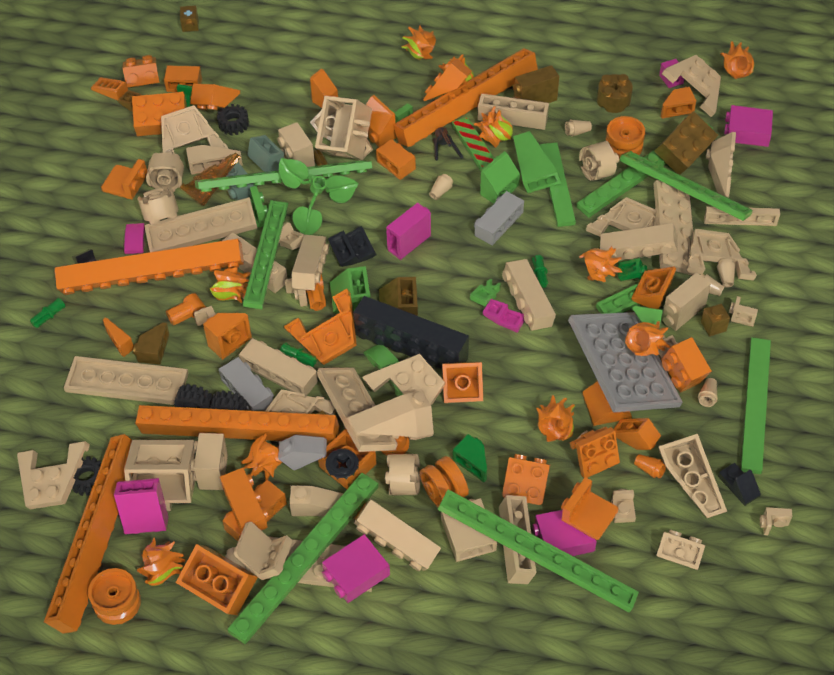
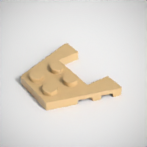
[662,55,721,117]
[161,105,228,154]
[586,197,657,258]
[687,229,757,281]
[362,354,445,405]
[264,389,337,444]
[17,441,90,509]

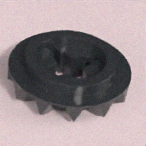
[326,449,359,480]

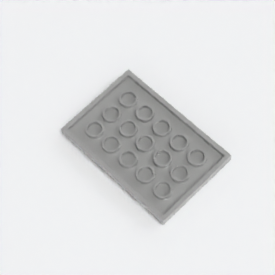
[568,312,683,412]

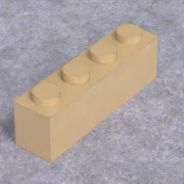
[478,93,549,130]
[600,223,678,260]
[222,232,287,293]
[292,235,329,290]
[502,259,556,331]
[239,338,318,396]
[499,495,536,584]
[354,500,441,571]

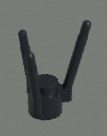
[433,127,464,161]

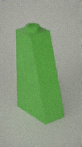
[513,131,561,193]

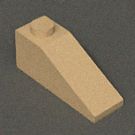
[186,145,243,175]
[290,486,343,516]

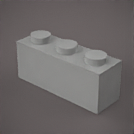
[474,191,524,246]
[219,357,274,412]

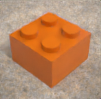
[661,337,712,393]
[318,429,376,489]

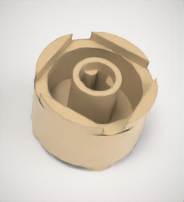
[579,141,619,181]
[146,153,184,192]
[137,187,179,224]
[385,454,421,496]

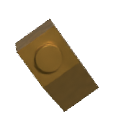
[133,323,170,365]

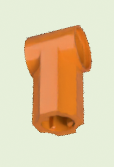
[305,274,326,311]
[166,293,206,325]

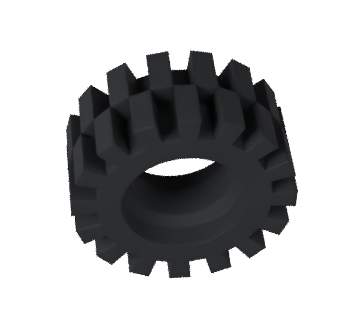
[217,104,249,136]
[174,384,213,409]
[209,391,248,411]
[72,456,101,496]

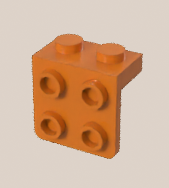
[122,55,160,87]
[101,159,147,200]
[502,454,551,505]
[561,477,618,540]

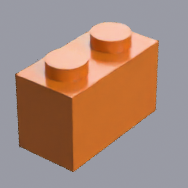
[164,66,202,92]
[376,139,416,180]

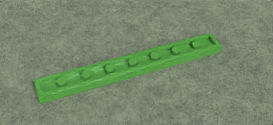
[619,151,753,221]
[243,200,288,309]
[741,337,771,474]

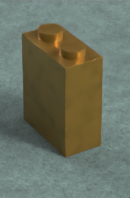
[513,65,559,103]

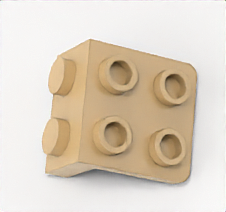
[234,522,293,580]

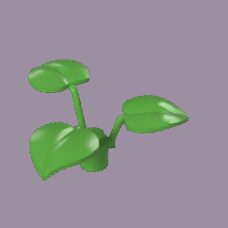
[278,158,358,235]

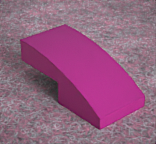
[124,223,145,254]
[482,299,524,333]

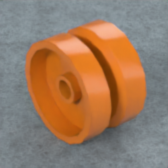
[606,116,645,160]
[420,456,469,507]
[88,568,141,625]

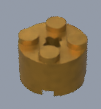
[597,74,633,113]

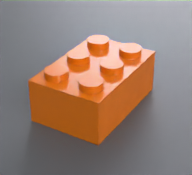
[132,92,187,136]
[176,544,258,615]

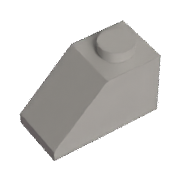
[278,435,327,471]

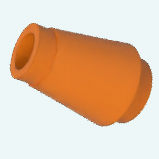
[634,454,666,478]

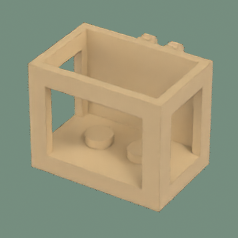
[315,96,372,160]
[124,440,196,511]

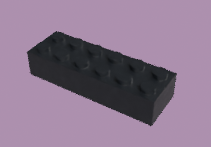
[354,296,469,369]

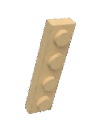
[704,207,780,226]

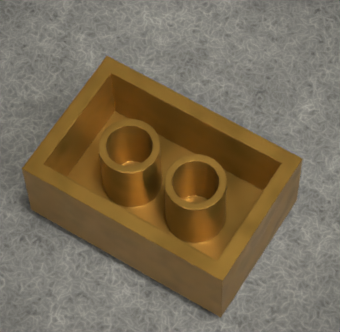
[654,111,718,175]

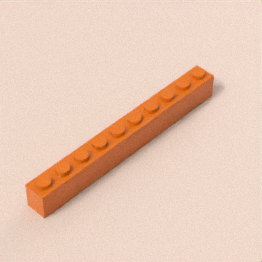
[393,48,538,147]
[55,239,244,295]
[135,405,339,444]
[44,434,133,633]

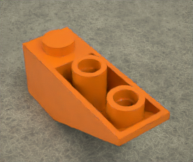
[423,58,472,101]

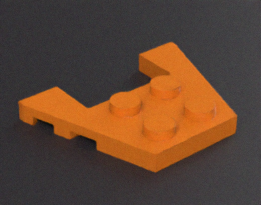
[284,288,357,365]

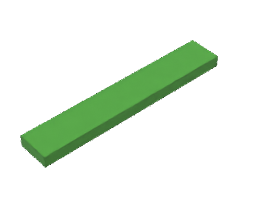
[540,143,576,227]

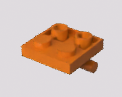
[570,426,620,478]

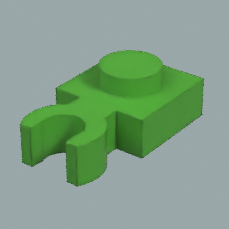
[470,279,501,307]

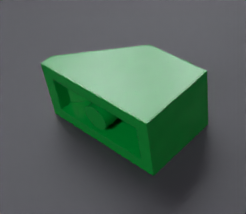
[453,434,487,482]

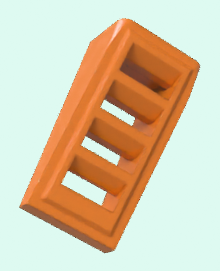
[91,77,128,101]
[103,318,134,357]

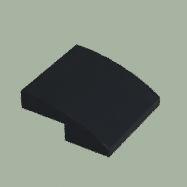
[328,226,377,267]

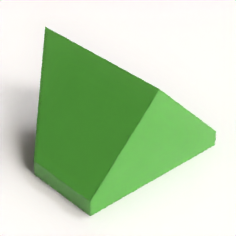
[632,306,663,329]

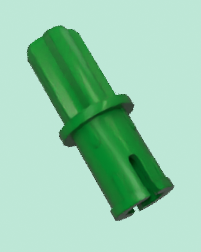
[532,255,548,288]
[30,298,66,328]
[280,343,317,367]

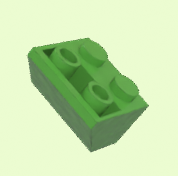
[480,151,520,204]
[330,266,370,314]

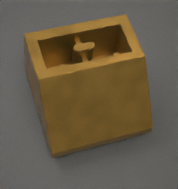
[379,277,418,316]

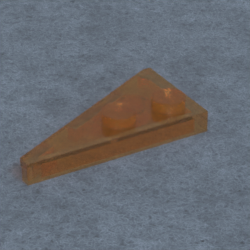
[180,152,241,206]

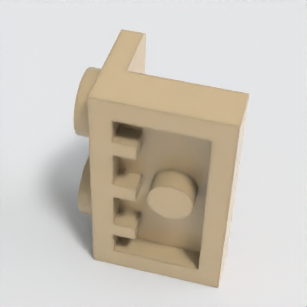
[657,530,705,570]

